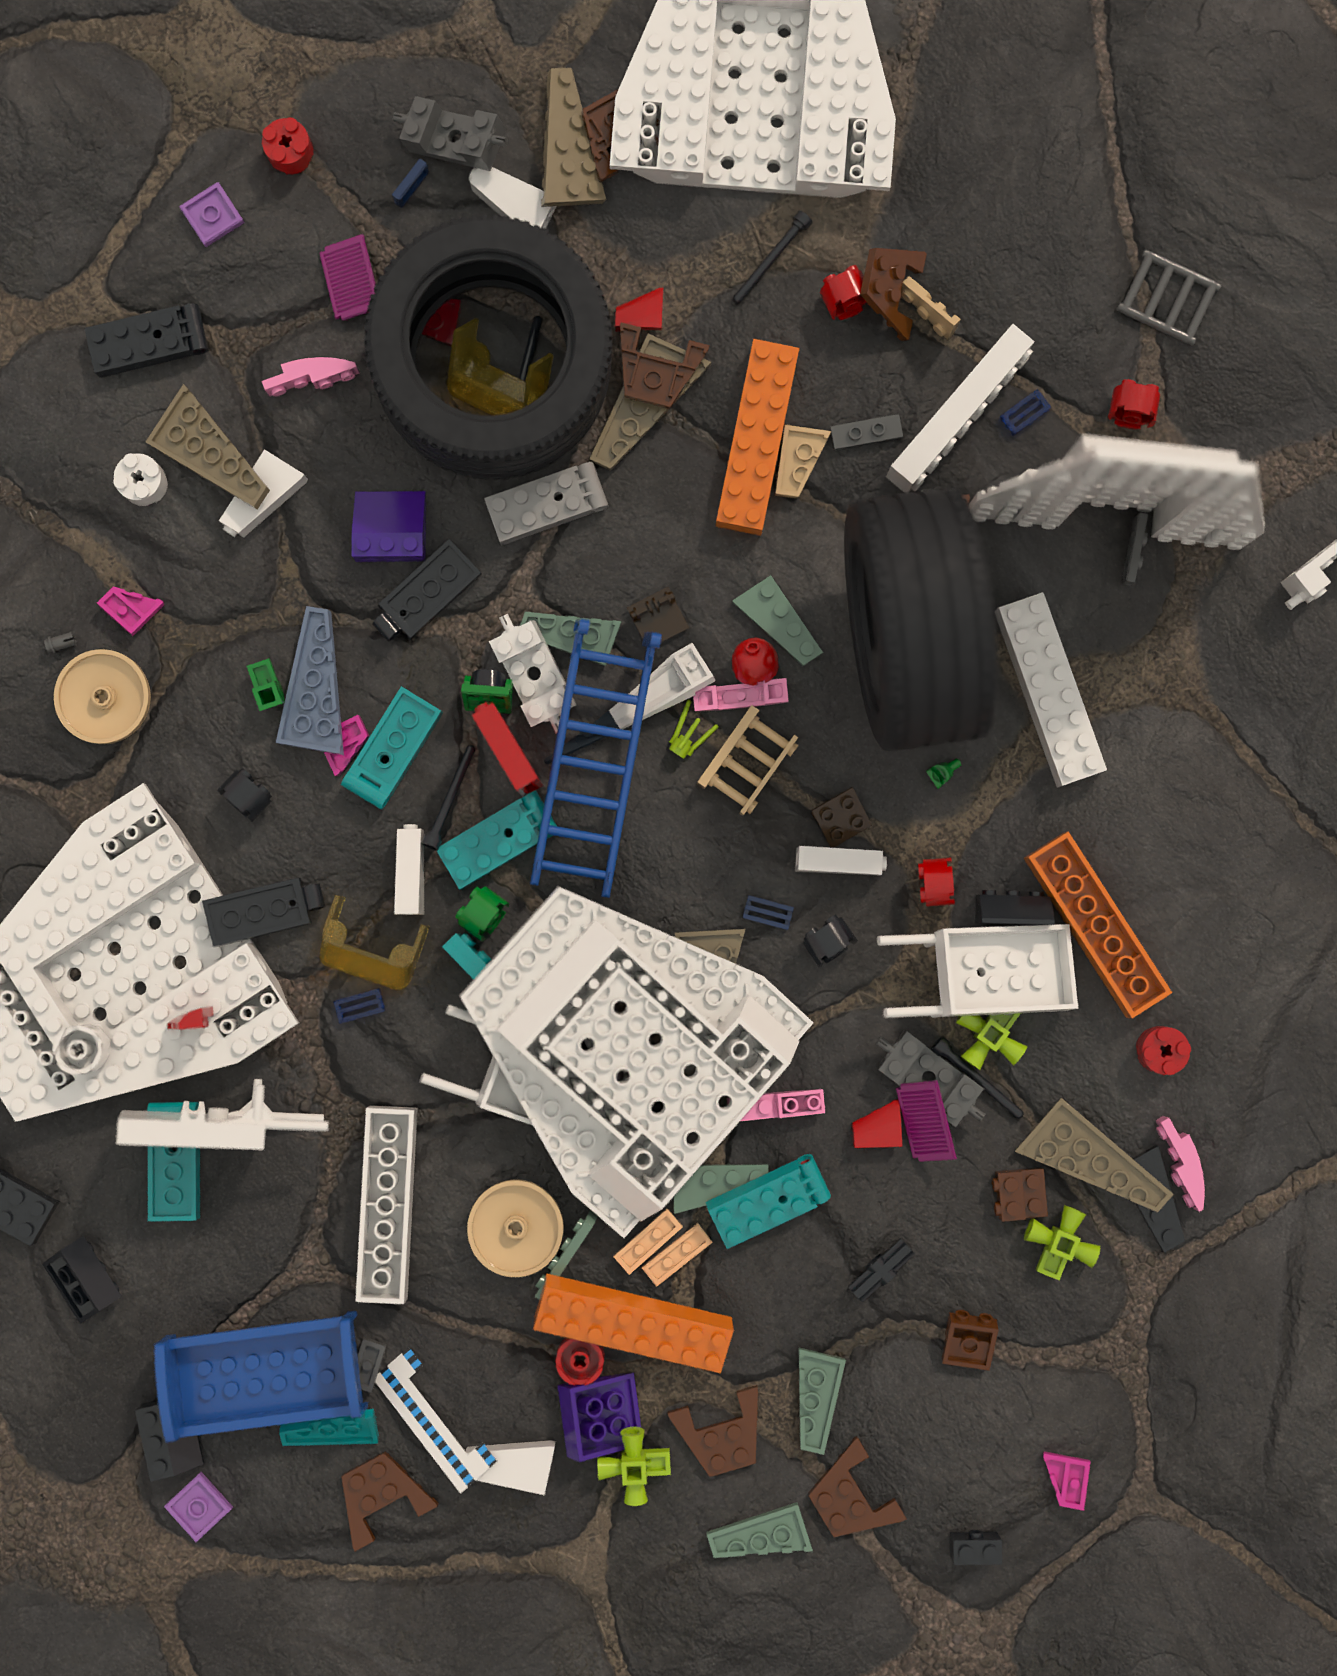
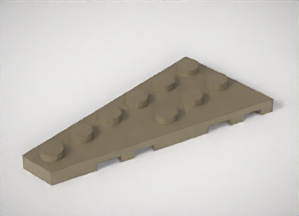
[541,68,606,207]
[1015,1098,1173,1212]

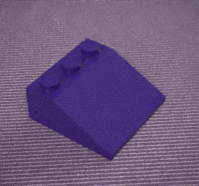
[352,491,426,562]
[558,1372,643,1462]

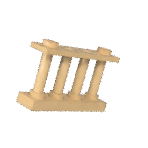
[697,705,798,816]

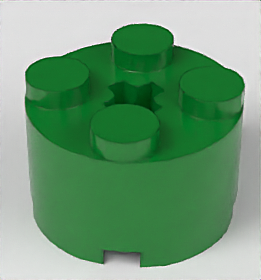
[455,886,510,942]

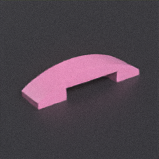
[693,678,789,712]

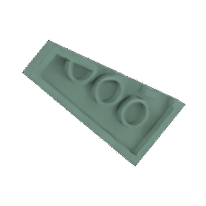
[520,612,621,666]
[799,1348,846,1455]

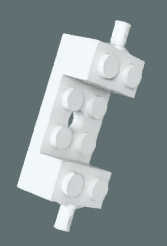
[1280,539,1337,610]
[489,614,576,734]

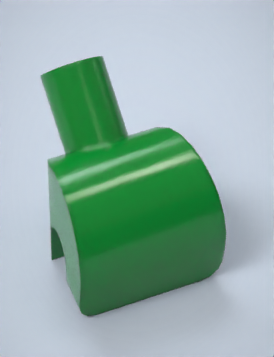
[926,758,961,789]

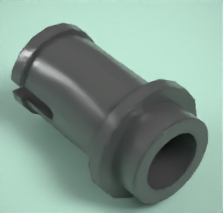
[44,631,77,654]

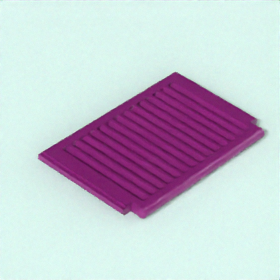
[319,234,376,321]
[896,1081,957,1162]

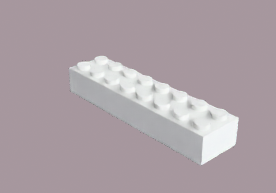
[886,324,1035,493]
[994,592,1107,788]
[356,1106,418,1304]

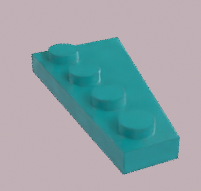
[279,1409,379,1446]

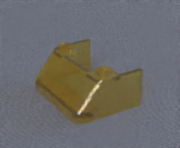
[447,318,553,416]
[319,895,430,990]

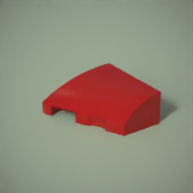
[615,288,663,332]
[167,1006,213,1030]
[852,1099,902,1148]

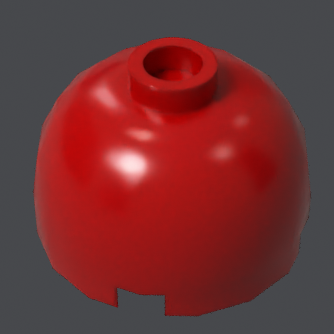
[732,637,779,686]

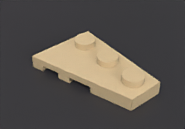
[901,276,961,340]
[775,425,831,499]

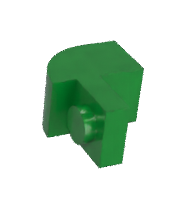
[246,658,285,711]

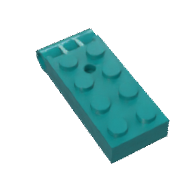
[341,686,443,810]
[437,790,557,890]
[442,933,492,979]
[147,1102,200,1221]
[706,1154,831,1249]

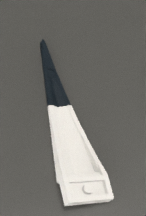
[544,643,715,764]

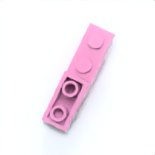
[262,357,359,396]
[727,1089,825,1121]
[1155,1116,1205,1212]

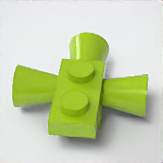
[955,1013,1027,1070]
[1024,1205,1100,1280]
[597,1427,671,1506]

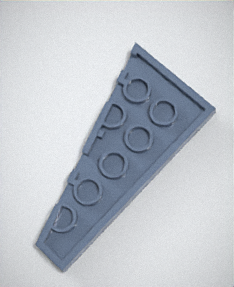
[276,606,344,756]

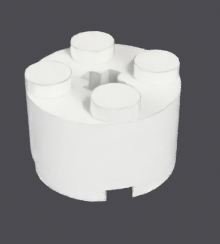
[113,453,168,506]
[53,1024,110,1075]

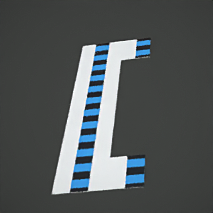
[376,1347,497,1494]

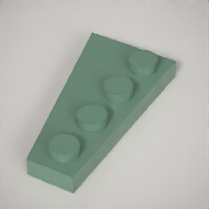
[732,575,823,666]
[674,1164,768,1214]
[535,1209,598,1299]
[706,1502,813,1558]

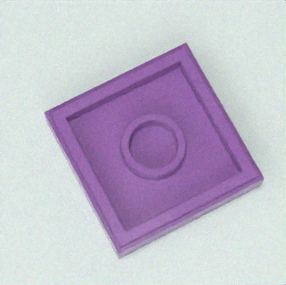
[179,182,245,247]
[164,1472,233,1542]

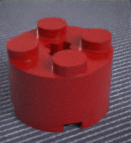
[262,117,314,175]
[820,265,869,320]
[1108,379,1160,429]
[918,857,955,907]
[1136,1026,1191,1075]
[556,1337,605,1385]

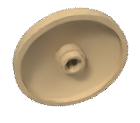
[54,649,151,744]
[467,1180,564,1277]

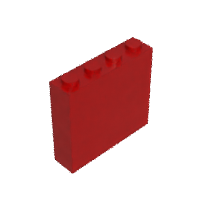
[472,702,543,797]

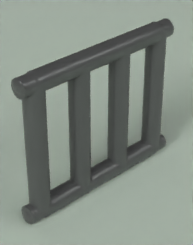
[1116,249,1222,346]

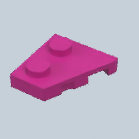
[97,586,164,636]
[324,715,370,777]
[1043,1452,1090,1511]

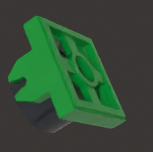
[461,669,513,714]

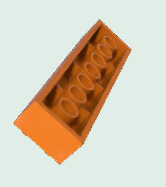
[716,339,799,536]
[1024,832,1172,1018]
[534,1273,733,1373]

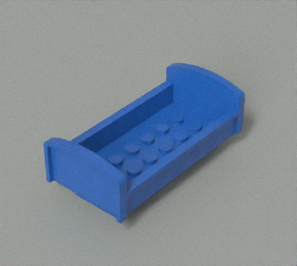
[155,1311,368,1442]

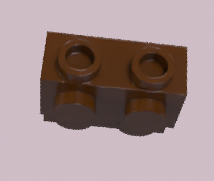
[992,1168,1048,1222]
[942,1310,998,1371]

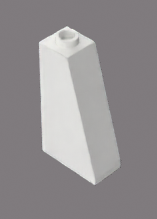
[469,167,557,229]
[219,450,308,538]
[394,824,424,915]
[795,846,887,876]
[465,1440,556,1495]

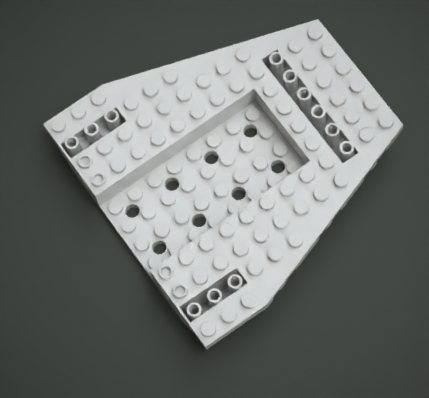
[610,0,896,198]
[969,435,1265,550]
[0,783,299,1122]
[460,887,814,1238]

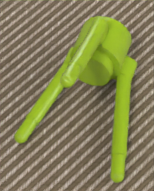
[669,699,718,759]

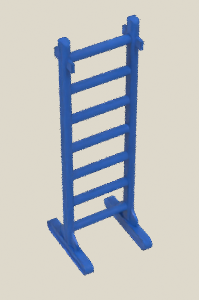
[530,619,662,898]

